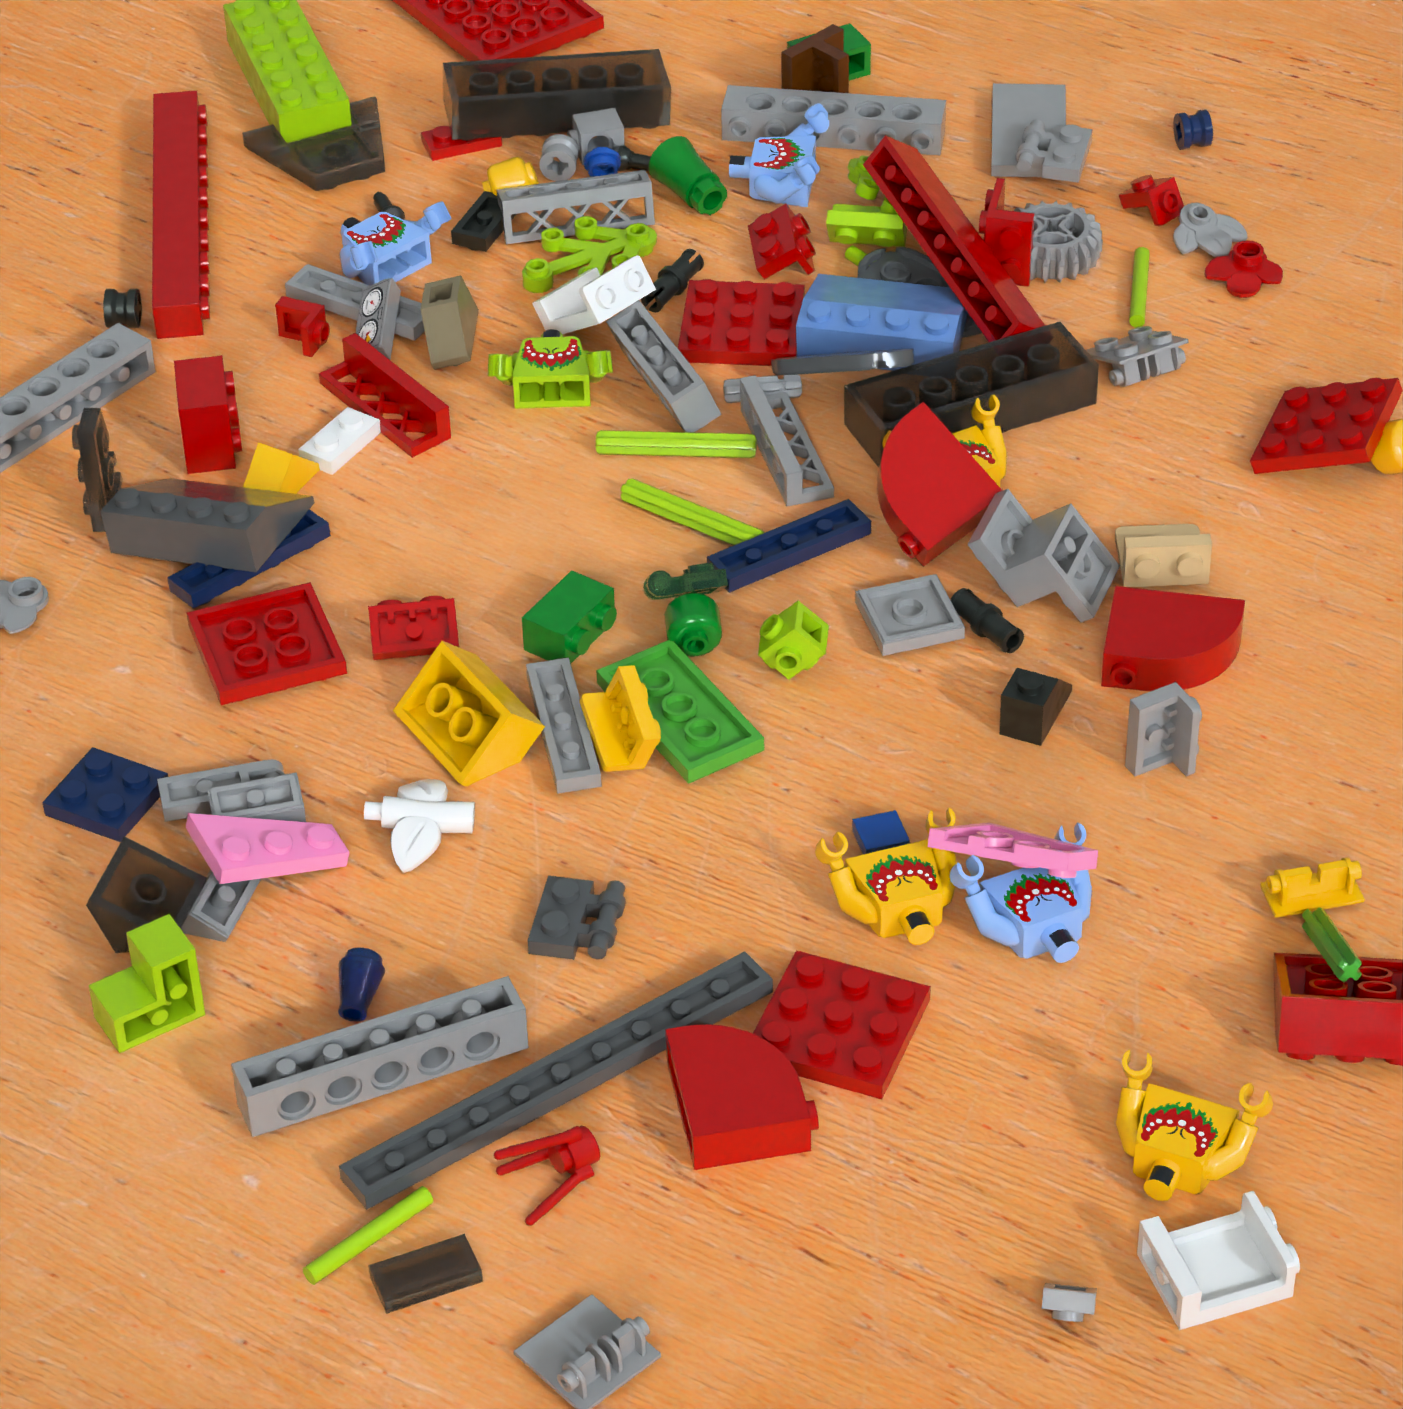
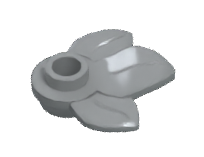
[1173,203,1248,258]
[0,577,49,634]

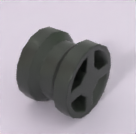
[103,289,142,328]

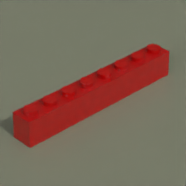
[863,135,1052,365]

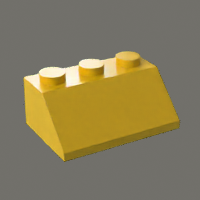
[393,641,545,787]

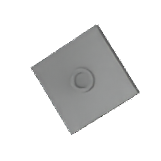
[855,574,965,656]

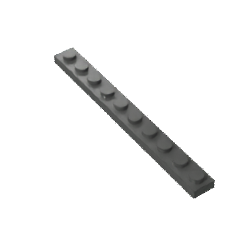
[339,951,773,1210]

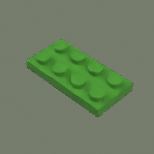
[596,640,764,784]

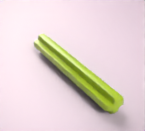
[596,430,757,458]
[621,478,765,546]

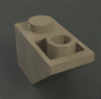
[420,275,479,370]

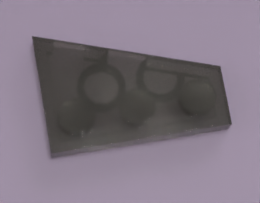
[72,408,123,532]

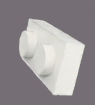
[298,407,381,475]

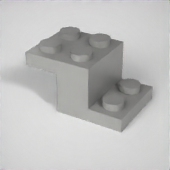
[967,489,1120,623]

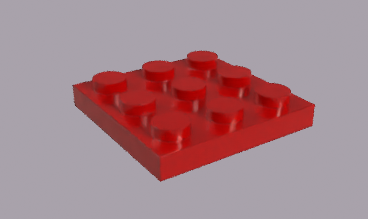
[678,279,805,366]
[1250,378,1403,474]
[186,582,347,705]
[753,950,931,1099]

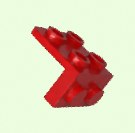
[979,178,1035,287]

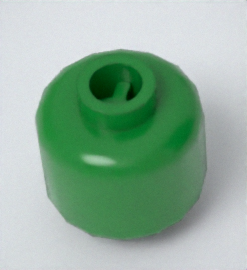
[664,593,722,657]

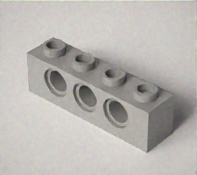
[606,300,722,432]

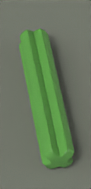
[1302,907,1362,982]

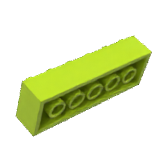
[223,0,353,151]

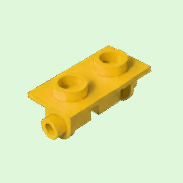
[1260,857,1365,918]

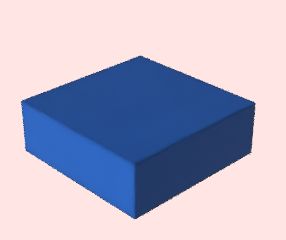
[852,810,910,854]

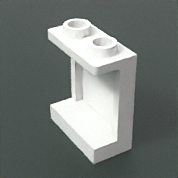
[532,255,656,334]
[1137,1191,1300,1330]

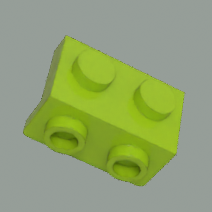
[826,204,907,247]

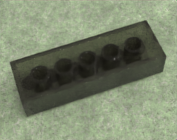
[443,49,671,141]
[844,322,1099,467]

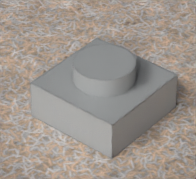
[1042,1283,1097,1322]

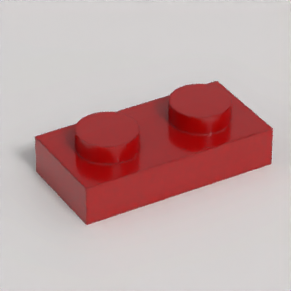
[421,118,502,161]

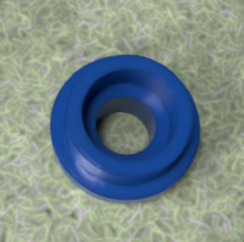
[584,147,621,177]

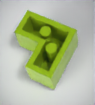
[89,914,206,1053]

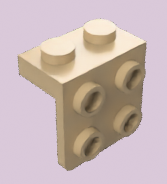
[1115,524,1212,587]

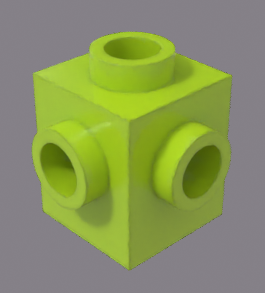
[758,601,829,679]

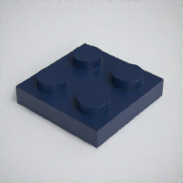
[42,747,168,842]

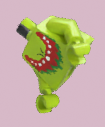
[488,329,613,409]

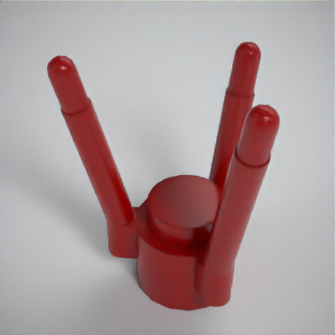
[494,1125,600,1226]

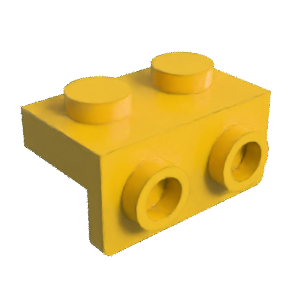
[579,665,661,772]

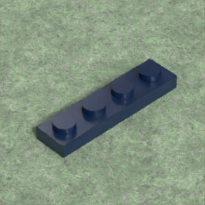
[707,499,872,593]
[167,509,331,609]

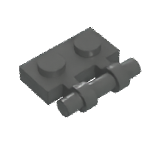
[528,875,626,960]

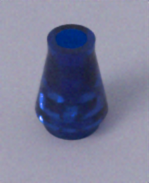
[338,948,385,1022]

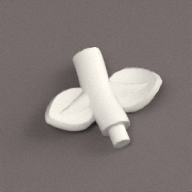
[364,779,475,873]

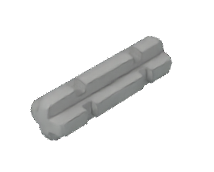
[723,374,802,403]

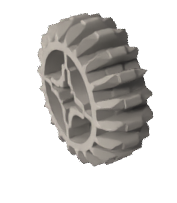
[1014,200,1103,283]

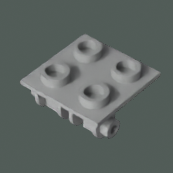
[1081,326,1189,387]
[514,1294,661,1409]

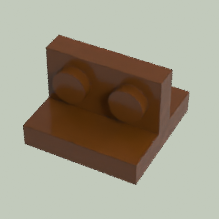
[781,24,849,93]

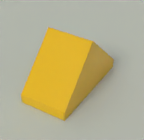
[243,442,320,494]

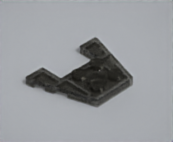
[242,96,385,191]

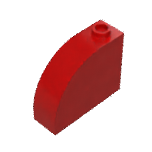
[877,402,1003,567]
[1101,586,1245,692]
[665,1024,819,1170]

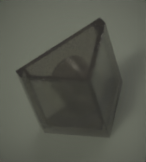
[86,836,207,953]

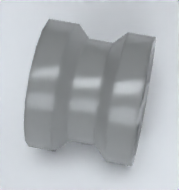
[539,134,579,181]

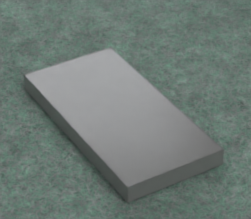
[991,83,1066,177]

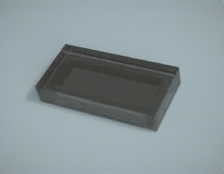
[368,1234,483,1314]

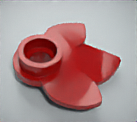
[1204,240,1283,298]

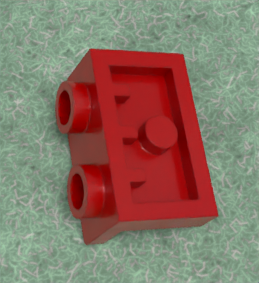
[368,595,459,660]

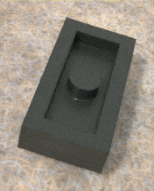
[451,191,517,252]

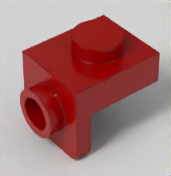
[1119,175,1184,226]
[275,296,330,357]

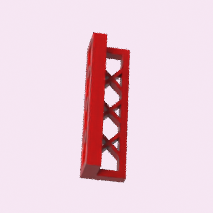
[319,333,451,458]

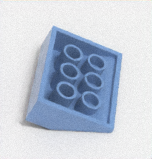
[796,274,968,377]

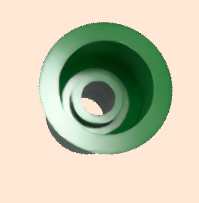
[649,136,727,215]

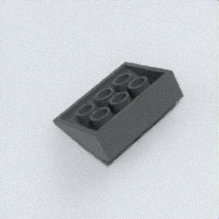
[100,478,315,572]

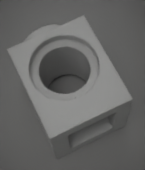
[567,108,625,166]

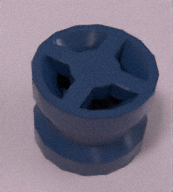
[1173,110,1213,150]

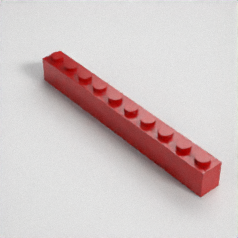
[152,90,210,339]

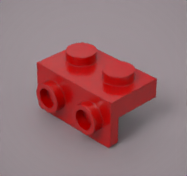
[748,203,816,280]

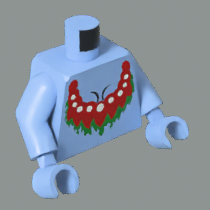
[729,103,829,207]
[339,201,452,286]
[950,823,1092,963]

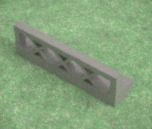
[497,170,655,244]
[740,375,834,507]

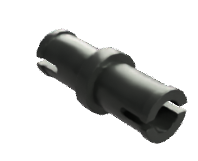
[641,249,704,312]
[951,588,1024,653]

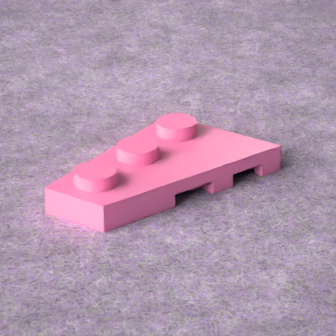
[185,813,350,884]
[927,823,1098,878]

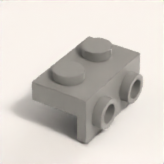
[1125,682,1202,777]

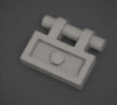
[1016,119,1092,183]

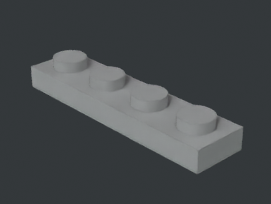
[285,264,425,341]
[526,658,602,794]

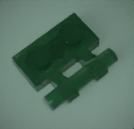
[643,563,728,600]

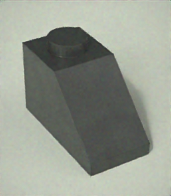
[999,668,1072,746]

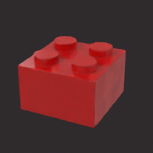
[174,355,242,474]

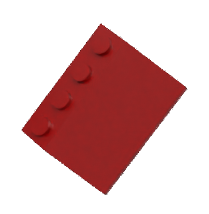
[1273,952,1403,1066]

